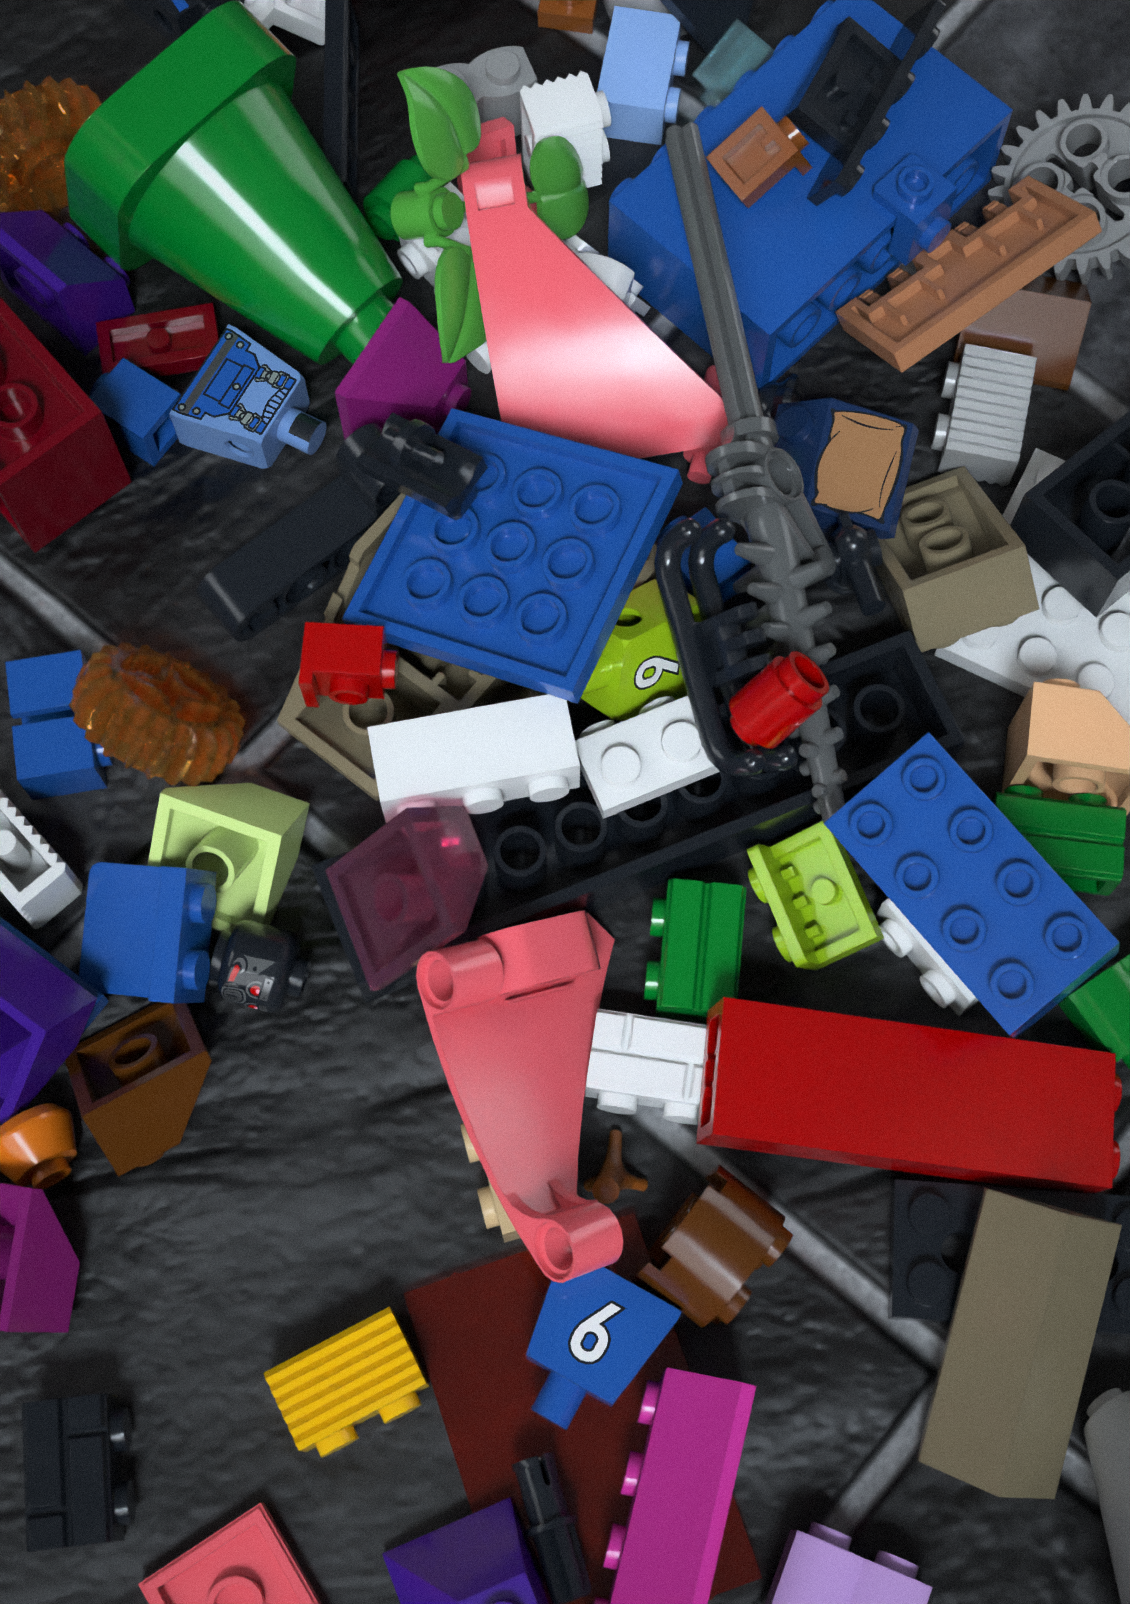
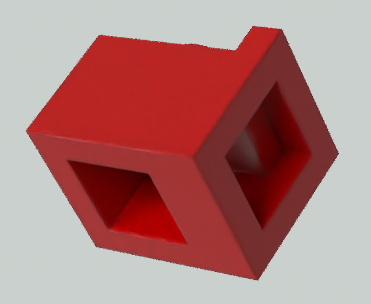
[298,622,399,708]

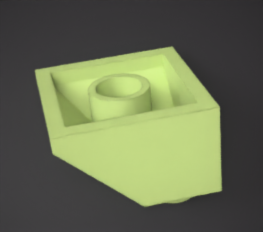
[147,783,310,932]

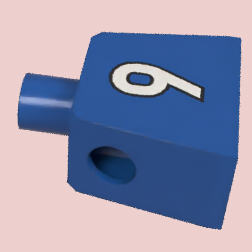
[526,1267,682,1430]

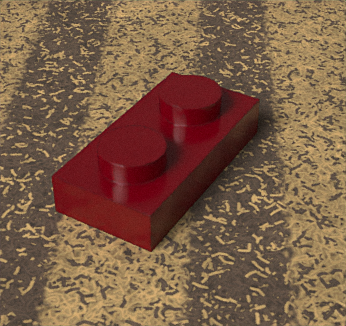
[95,303,220,378]

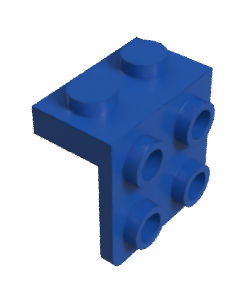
[79,862,217,1004]

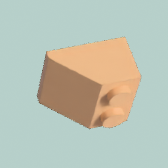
[1002,678,1130,815]

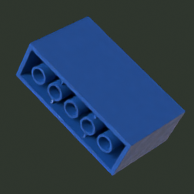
[607,0,1013,389]

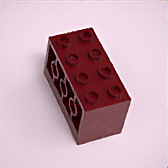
[0,297,132,553]

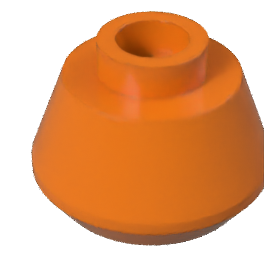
[0,1103,77,1190]

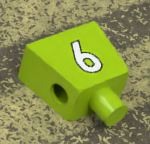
[581,579,702,721]

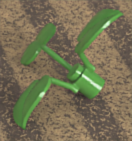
[391,67,589,363]

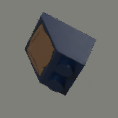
[774,398,919,541]

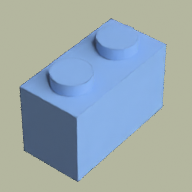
[597,6,690,145]

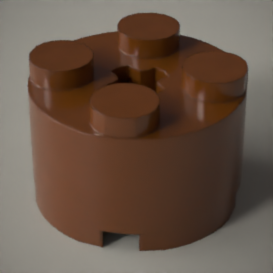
[635,1164,793,1328]

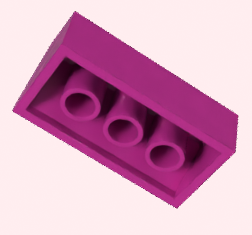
[593,1368,757,1604]

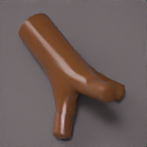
[583,1130,648,1204]

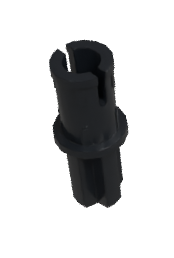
[511,1451,592,1604]

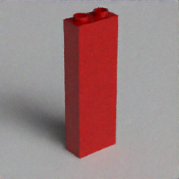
[696,997,1122,1193]

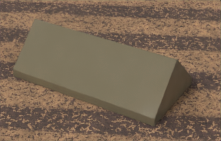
[917,1187,1122,1499]

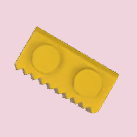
[263,1306,430,1458]

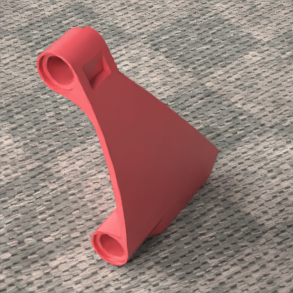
[461,153,728,459]
[416,910,623,1283]

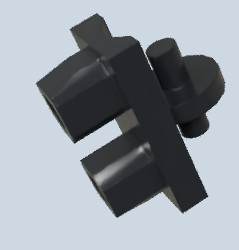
[355,412,488,520]

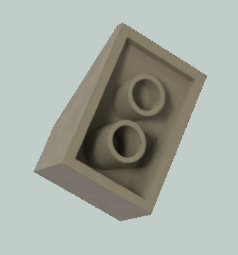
[875,466,1040,653]

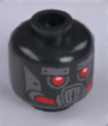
[209,920,311,1013]

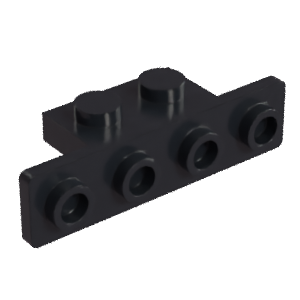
[786,0,946,206]

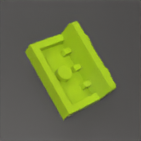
[747,821,885,971]

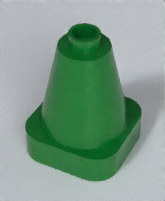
[64,0,403,365]

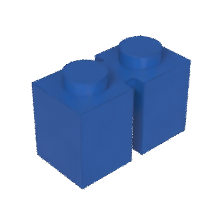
[5,650,114,800]

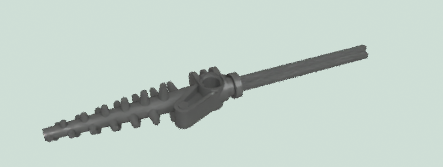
[665,122,848,824]

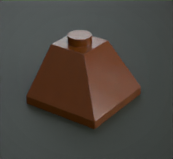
[65,1002,212,1177]

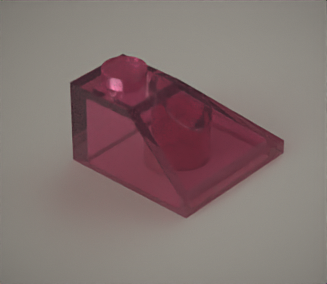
[325,806,489,991]

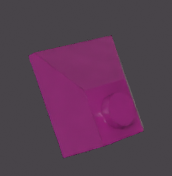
[335,297,472,440]
[0,1182,80,1333]

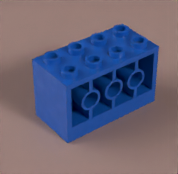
[824,732,1120,1039]

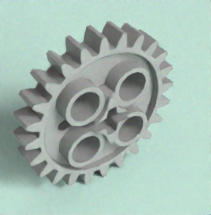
[988,94,1130,285]

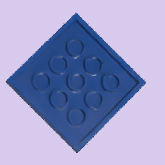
[342,408,683,704]

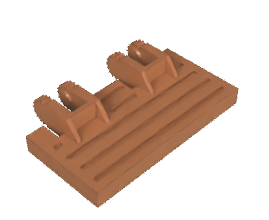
[835,175,1102,373]

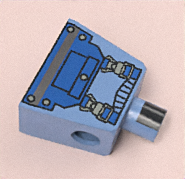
[169,324,326,469]

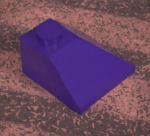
[382,1496,554,1604]

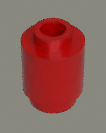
[729,651,829,749]

